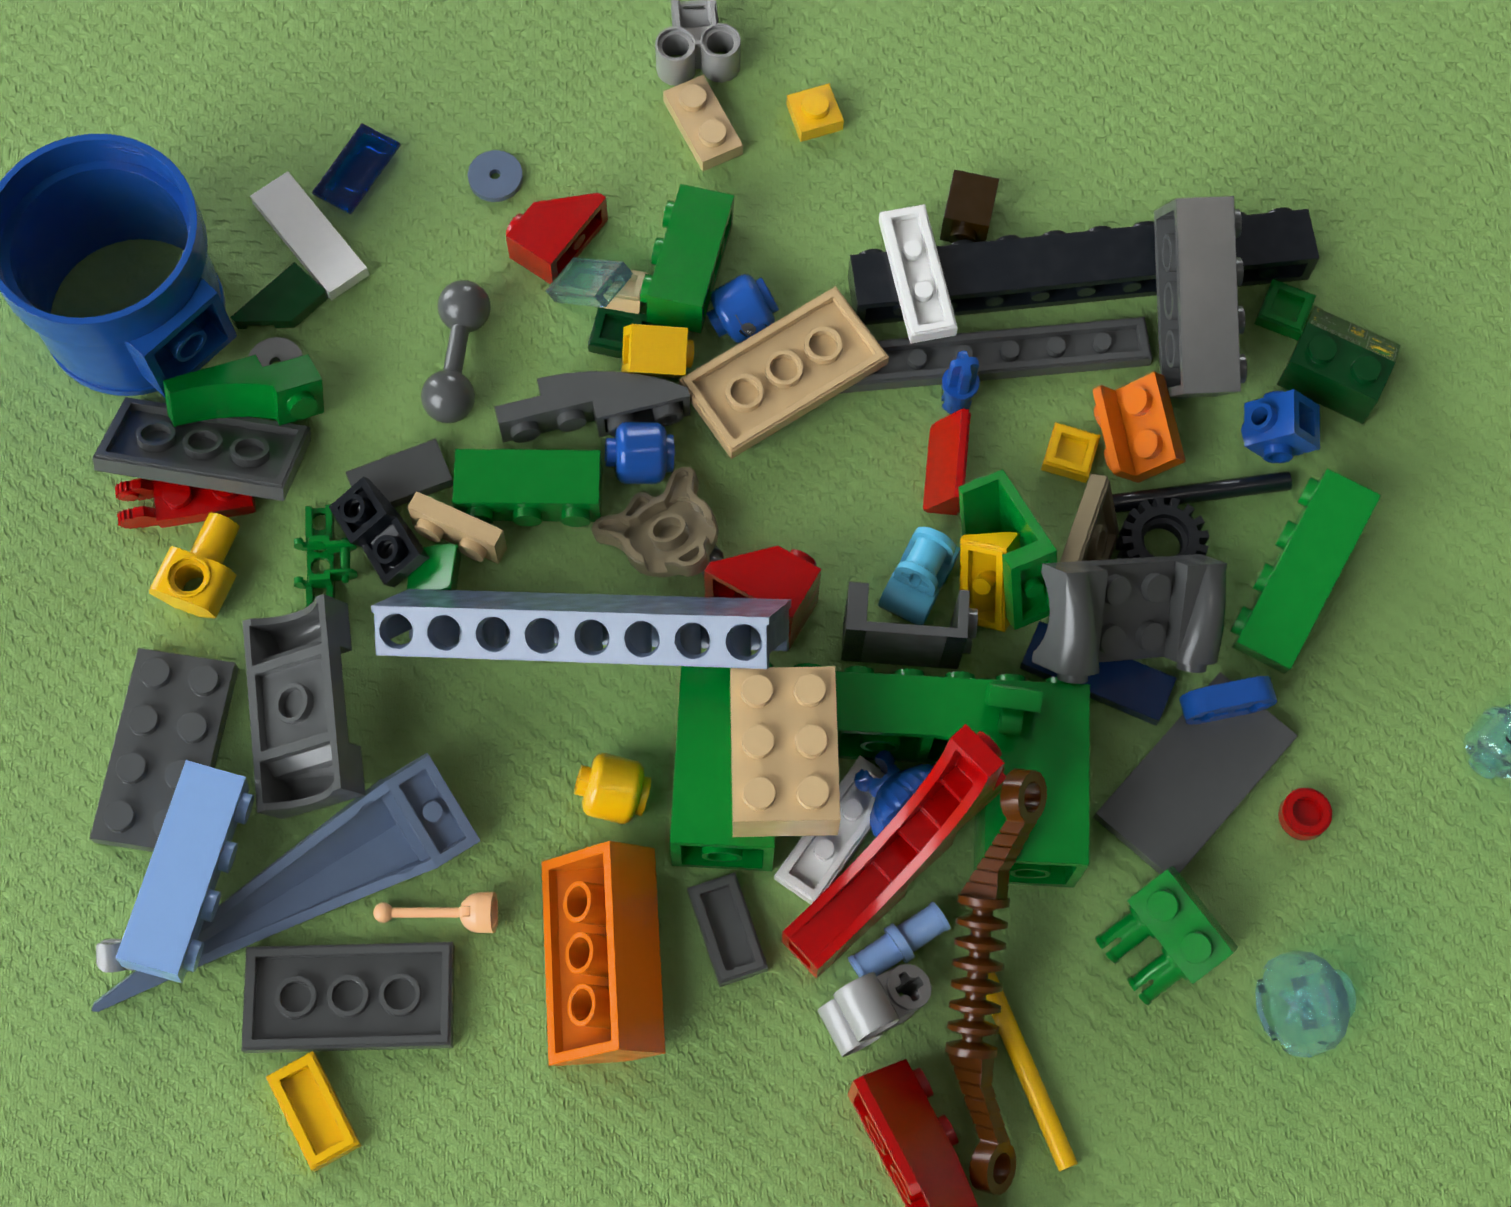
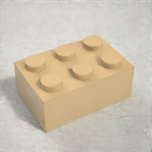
[730,666,841,837]

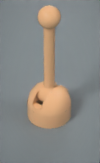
[373,892,498,933]

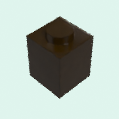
[940,170,999,244]

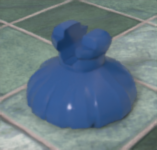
[854,750,933,837]

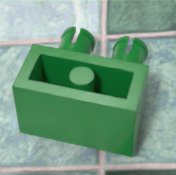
[1095,866,1238,1005]

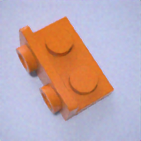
[1093,371,1186,483]

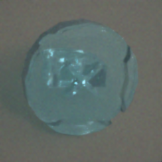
[1255,951,1356,1058]

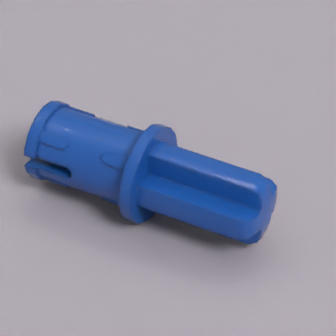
[941,351,980,414]

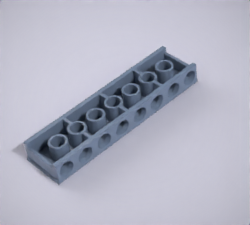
[371,589,791,669]

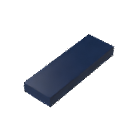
[1020,621,1176,726]

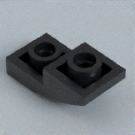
[329,476,429,588]

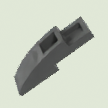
[494,371,690,443]

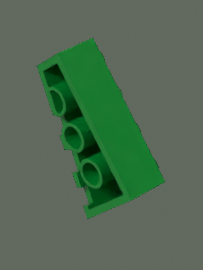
[1230,468,1381,674]

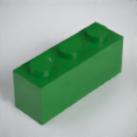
[640,184,734,334]
[452,449,603,527]

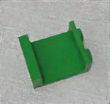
[958,469,1057,630]

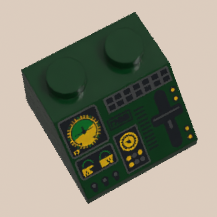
[1277,307,1400,424]

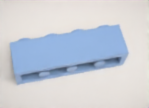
[116,760,254,983]

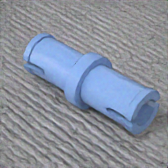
[848,902,951,977]

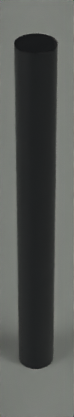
[1112,471,1292,513]

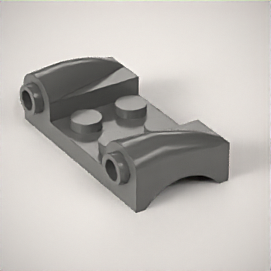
[1032,554,1227,684]
[242,594,365,819]

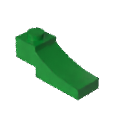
[163,354,324,427]

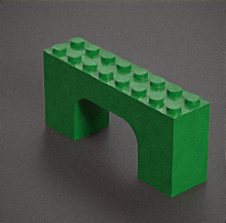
[670,663,1090,888]

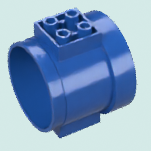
[0,134,237,397]

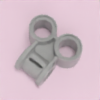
[655,0,741,86]
[818,964,932,1057]

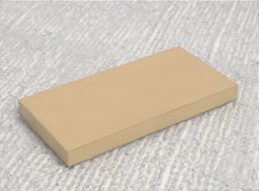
[679,286,889,459]

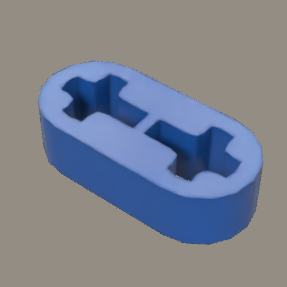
[1179,676,1277,724]

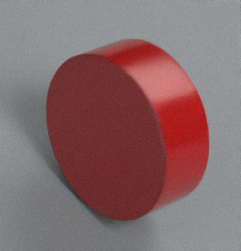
[1278,788,1332,841]

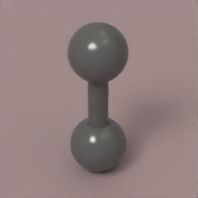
[421,280,491,423]

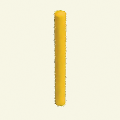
[986,973,1078,1172]

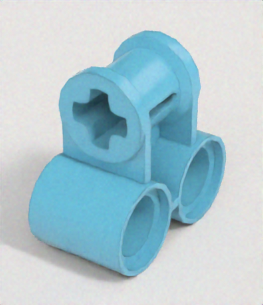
[878,526,960,625]

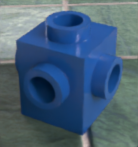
[1241,389,1320,463]

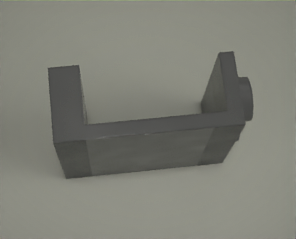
[841,582,978,669]

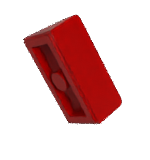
[923,409,971,516]

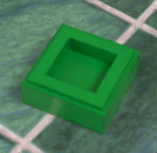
[1254,279,1316,341]

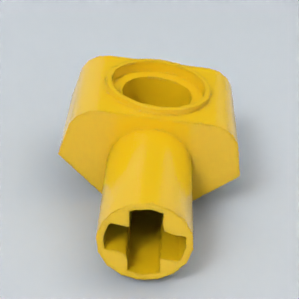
[149,512,240,618]

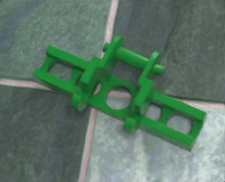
[294,504,358,607]

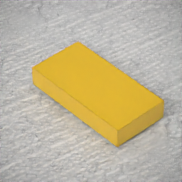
[266,1051,362,1172]

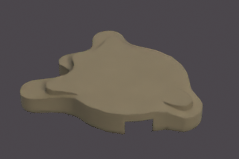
[591,467,719,577]

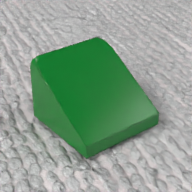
[406,544,461,590]

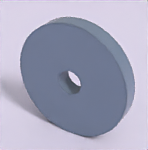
[468,150,523,202]

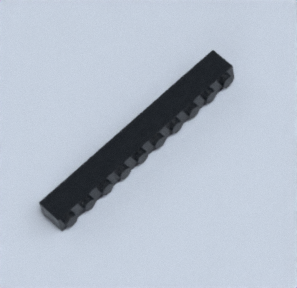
[848,207,1319,325]

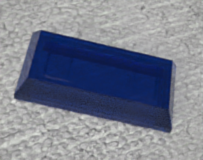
[312,123,401,214]

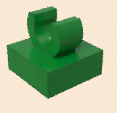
[985,683,1043,736]

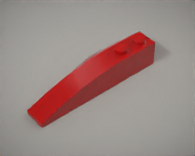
[848,1059,978,1207]

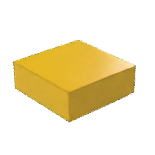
[1041,422,1101,483]

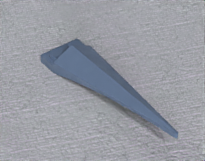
[91,753,480,1012]

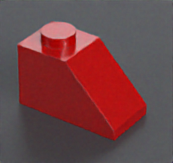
[506,193,608,286]

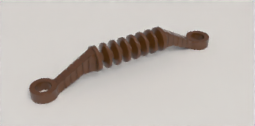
[945,768,1047,1195]

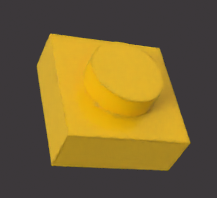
[786,83,844,142]

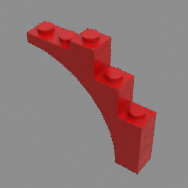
[781,724,1006,978]

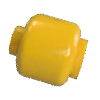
[574,753,651,824]

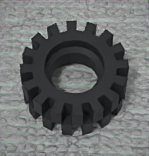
[1116,496,1209,559]

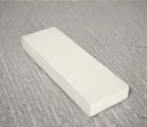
[250,171,369,301]
[879,204,958,344]
[774,756,885,905]

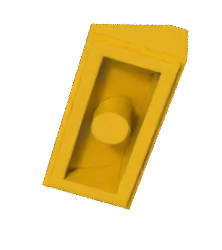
[960,532,1020,632]

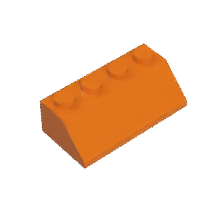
[541,841,666,1066]

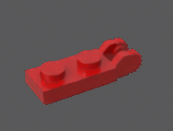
[115,478,256,529]

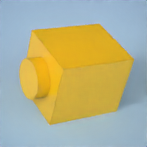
[621,324,694,378]

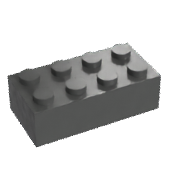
[1154,196,1247,399]

